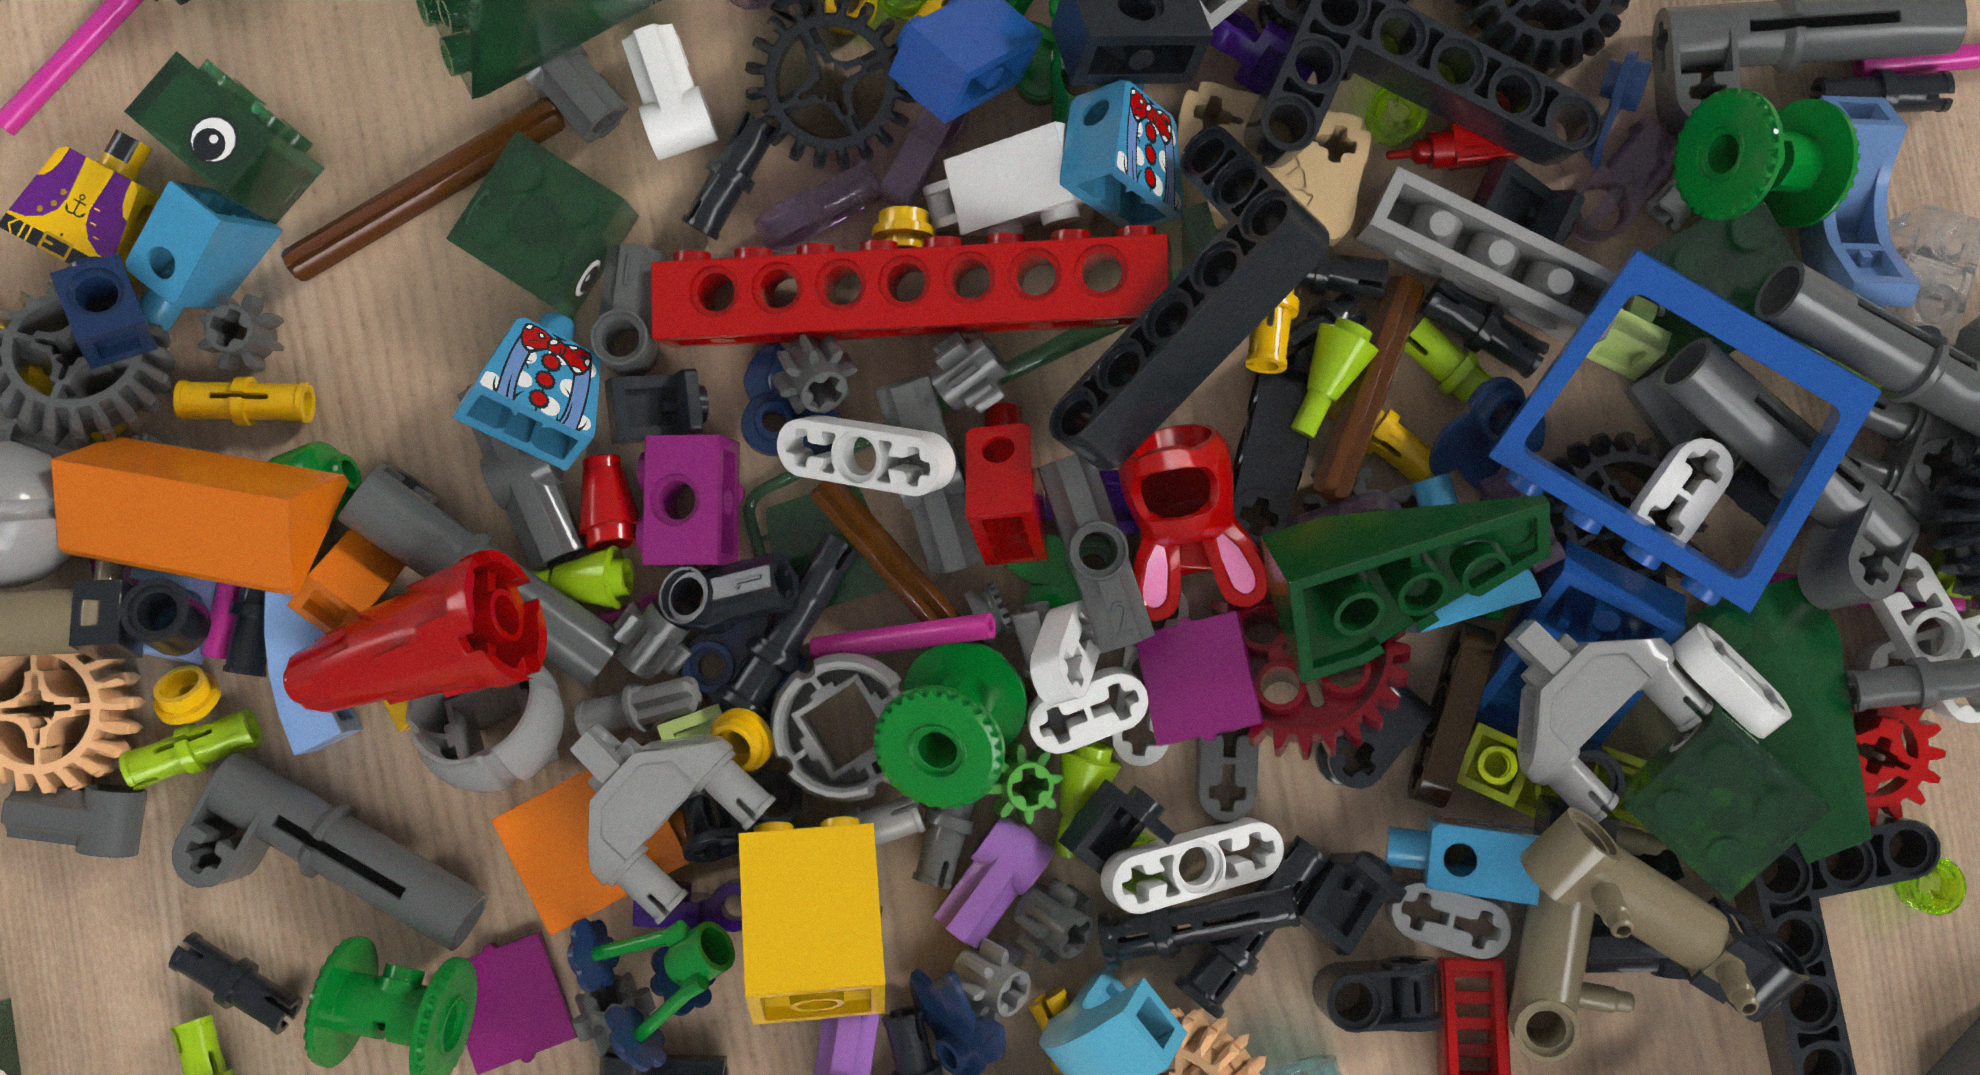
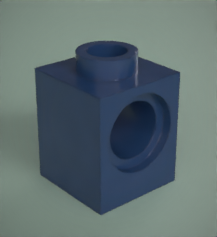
[50,253,158,370]

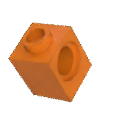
[287,528,406,633]

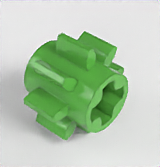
[987,740,1064,824]

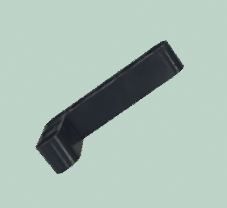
[1243,0,1602,168]
[1049,126,1330,471]
[1729,814,1941,1075]

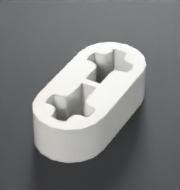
[1629,438,1734,543]
[1030,600,1100,706]
[1671,623,1792,739]
[1026,666,1149,754]

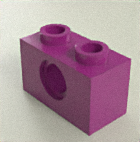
[636,434,740,568]

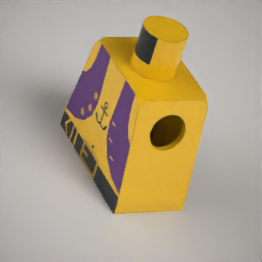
[0,129,161,292]

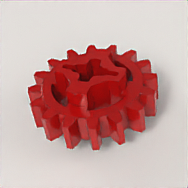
[1852,704,1946,823]

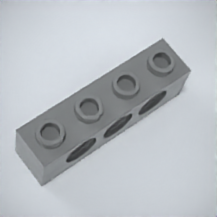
[1354,166,1618,343]

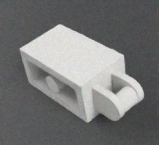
[922,121,1088,236]

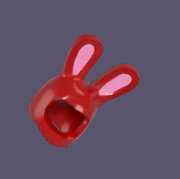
[1118,424,1269,621]

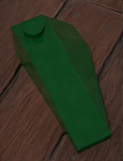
[1261,495,1551,683]
[1685,576,1872,865]

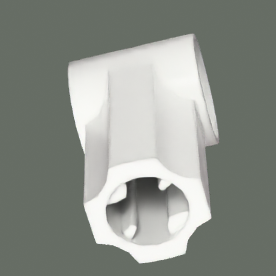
[622,23,719,161]

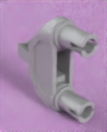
[1504,620,1714,823]
[570,724,776,925]

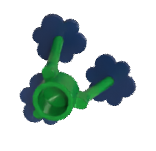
[567,919,735,1072]

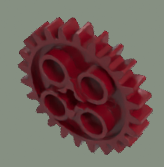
[1210,591,1411,760]

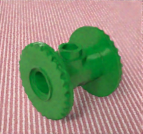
[1672,88,1861,228]
[874,641,1028,809]
[303,936,478,1075]

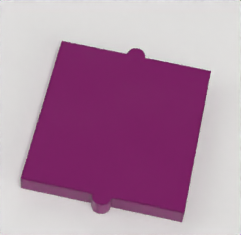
[1136,611,1263,747]
[466,930,578,1075]

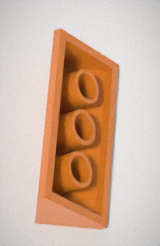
[51,436,349,597]

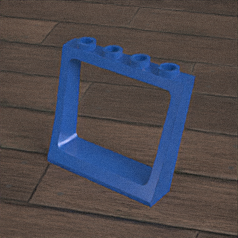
[1488,246,1882,613]

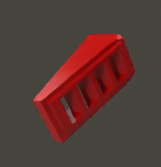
[1437,957,1511,1075]

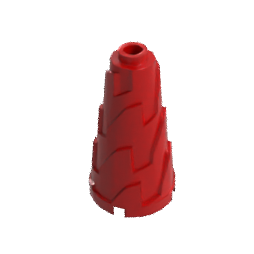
[283,549,547,713]

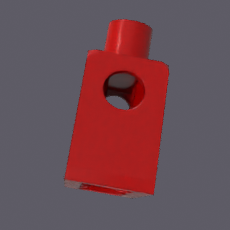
[966,402,1048,566]

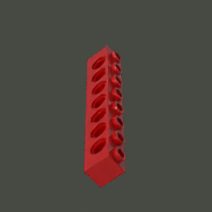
[651,225,1172,348]

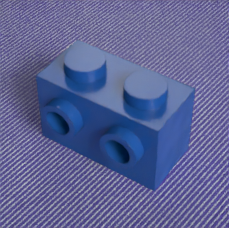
[888,0,1044,124]

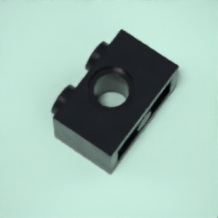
[1051,0,1213,85]

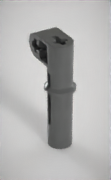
[1652,0,1967,138]
[1754,260,1980,439]
[1659,337,1920,610]
[337,462,620,687]
[172,751,488,951]

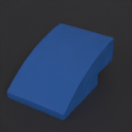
[1475,540,1686,763]

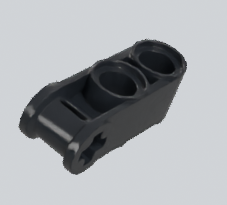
[1233,370,1309,549]

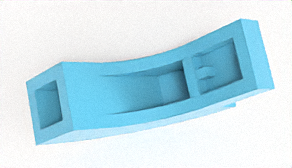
[1039,966,1188,1075]

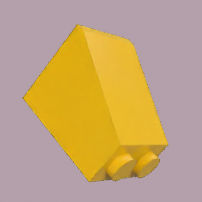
[739,816,885,1025]

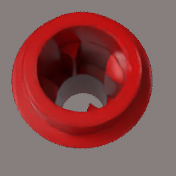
[579,454,640,551]

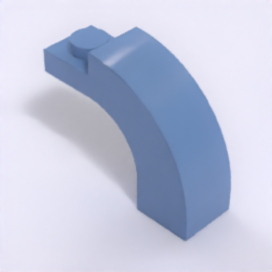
[1799,95,1921,307]

